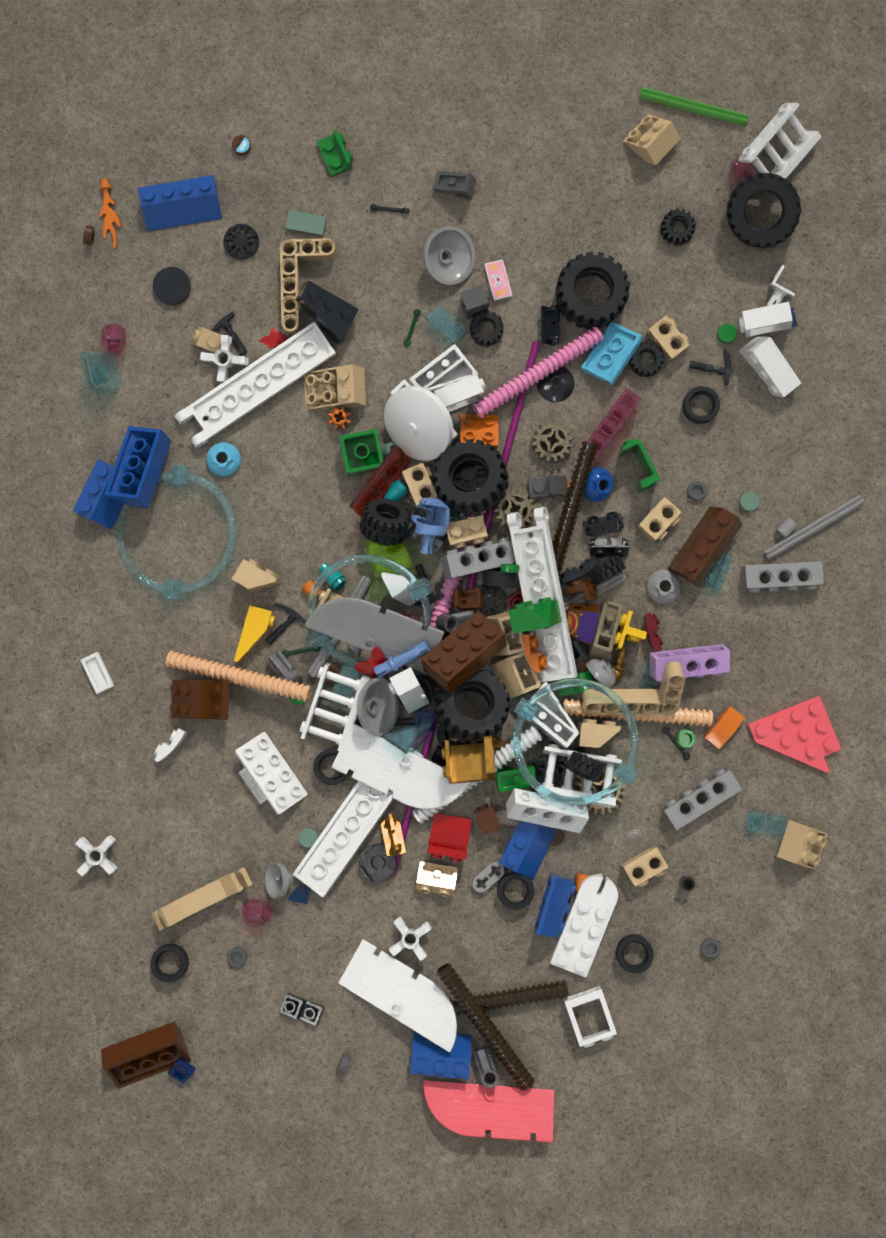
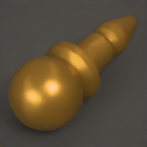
[612,647,626,682]

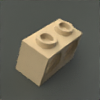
[646,315,690,363]
[402,463,438,509]
[637,497,681,542]
[622,845,668,887]

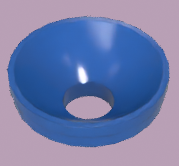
[583,467,614,502]

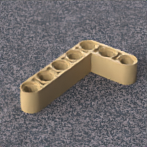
[280,238,336,335]
[582,661,685,715]

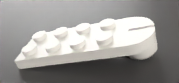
[550,873,618,977]

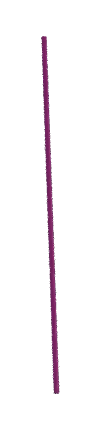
[392,341,540,876]

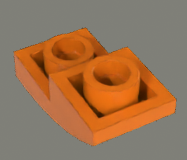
[522,632,547,673]
[704,705,745,749]

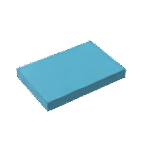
[581,322,644,386]

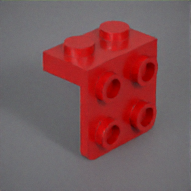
[427,813,472,862]

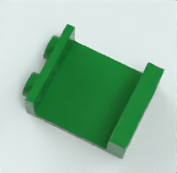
[618,438,661,493]

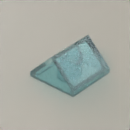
[79,351,124,395]
[383,721,433,754]

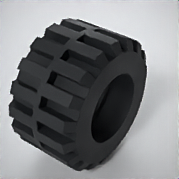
[359,498,411,546]

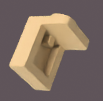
[192,327,221,353]

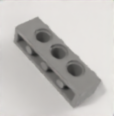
[440,537,516,580]
[742,561,824,593]
[662,768,742,830]

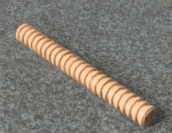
[166,650,311,702]
[563,699,713,727]

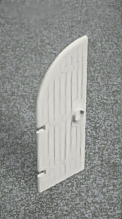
[331,723,470,809]
[339,939,457,1052]

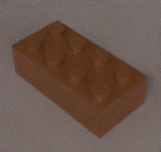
[421,611,507,694]

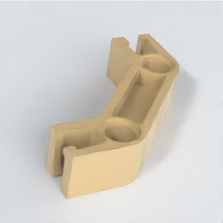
[151,867,253,931]

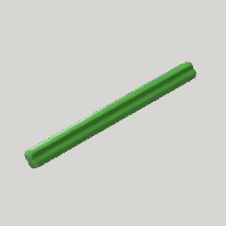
[639,87,749,126]

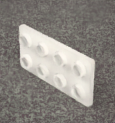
[235,732,307,815]

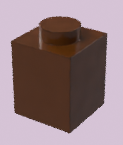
[474,803,501,835]

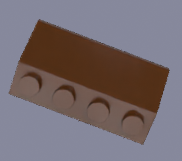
[667,506,742,587]
[101,1022,191,1089]

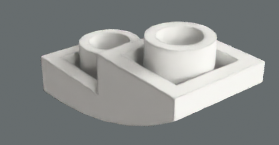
[154,728,188,762]

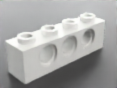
[506,788,589,833]

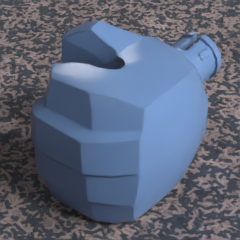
[411,498,450,554]

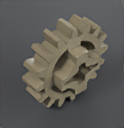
[531,420,573,463]
[493,488,535,530]

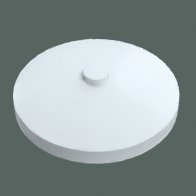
[384,386,453,461]

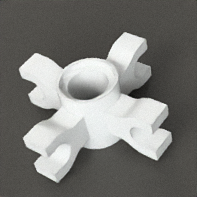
[200,335,249,382]
[75,835,118,876]
[389,916,432,961]

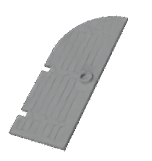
[305,597,444,674]

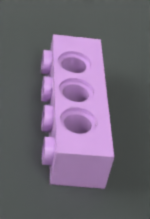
[650,644,730,682]

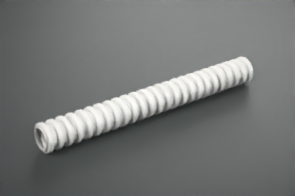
[412,726,542,824]

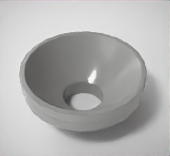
[646,570,681,604]
[586,659,616,689]
[265,863,293,898]

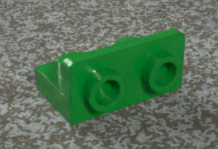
[316,129,354,177]

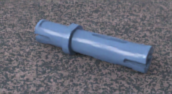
[374,640,430,678]

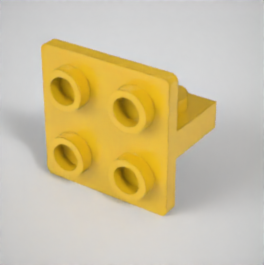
[614,610,647,650]

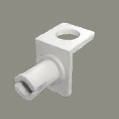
[766,265,795,306]

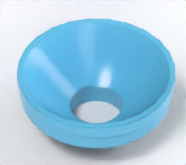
[206,442,241,477]

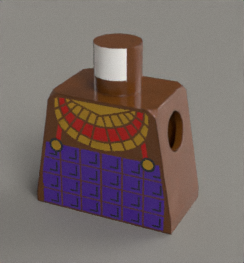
[566,603,600,645]

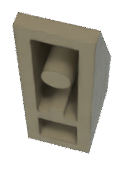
[588,600,623,660]

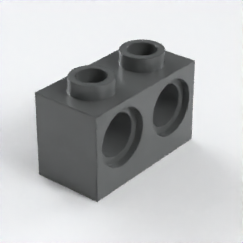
[460,285,491,320]

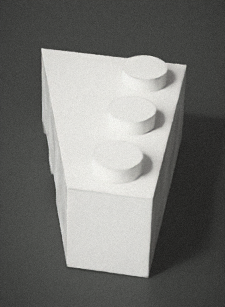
[739,337,801,397]
[409,344,478,393]
[388,667,429,713]
[520,681,579,750]

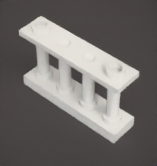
[738,103,822,193]
[299,663,371,751]
[536,744,622,808]

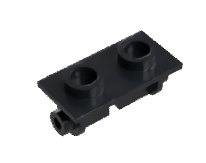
[541,305,561,346]
[583,512,624,537]
[590,538,630,558]

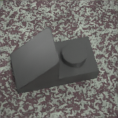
[528,475,568,498]

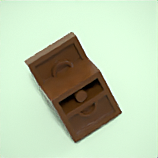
[170,680,229,720]

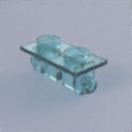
[703,552,732,592]

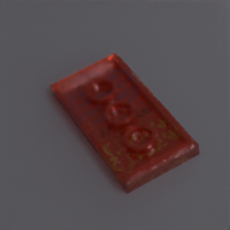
[349,445,411,518]

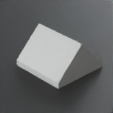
[381,572,432,606]

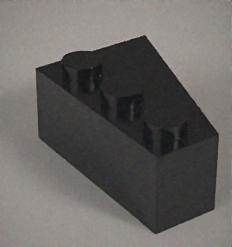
[295,281,359,344]

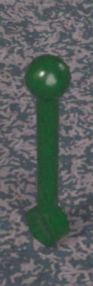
[403,309,421,347]
[281,644,321,658]

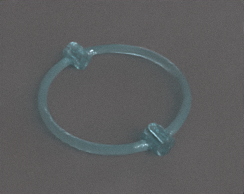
[116,465,237,600]
[307,555,432,667]
[513,679,639,805]

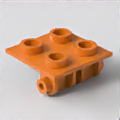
[460,414,498,448]

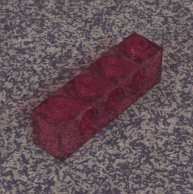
[579,387,642,463]

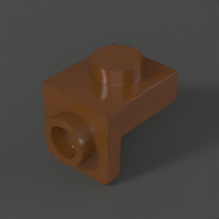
[565,579,598,601]
[452,588,483,610]

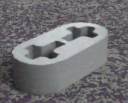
[472,861,504,892]

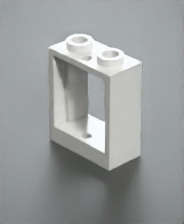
[739,302,793,337]
[434,374,486,412]
[563,986,617,1048]

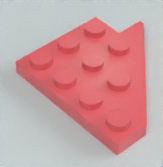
[748,696,841,773]

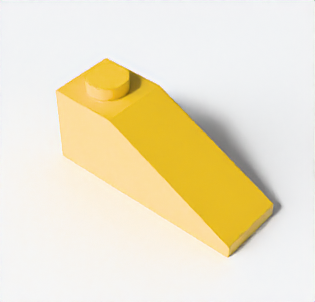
[234,605,276,662]

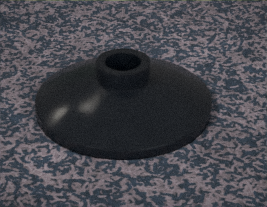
[537,367,574,402]

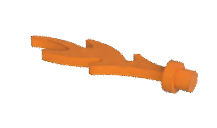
[99,178,121,249]

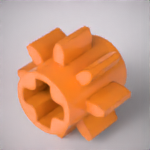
[328,407,351,431]

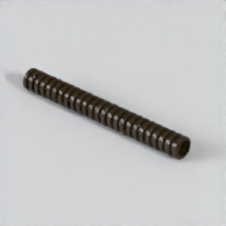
[552,441,599,576]
[436,963,535,1091]
[450,980,569,1016]

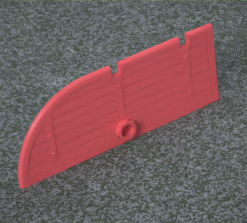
[423,1080,554,1143]

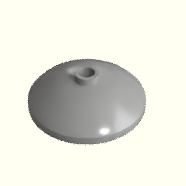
[423,226,475,285]
[357,678,399,736]

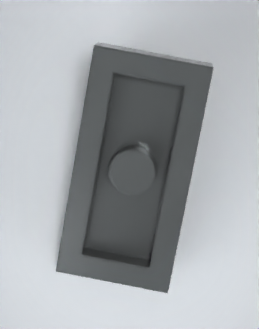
[433,171,477,200]

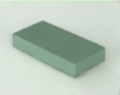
[286,210,327,237]

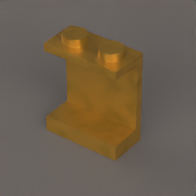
[442,736,496,784]

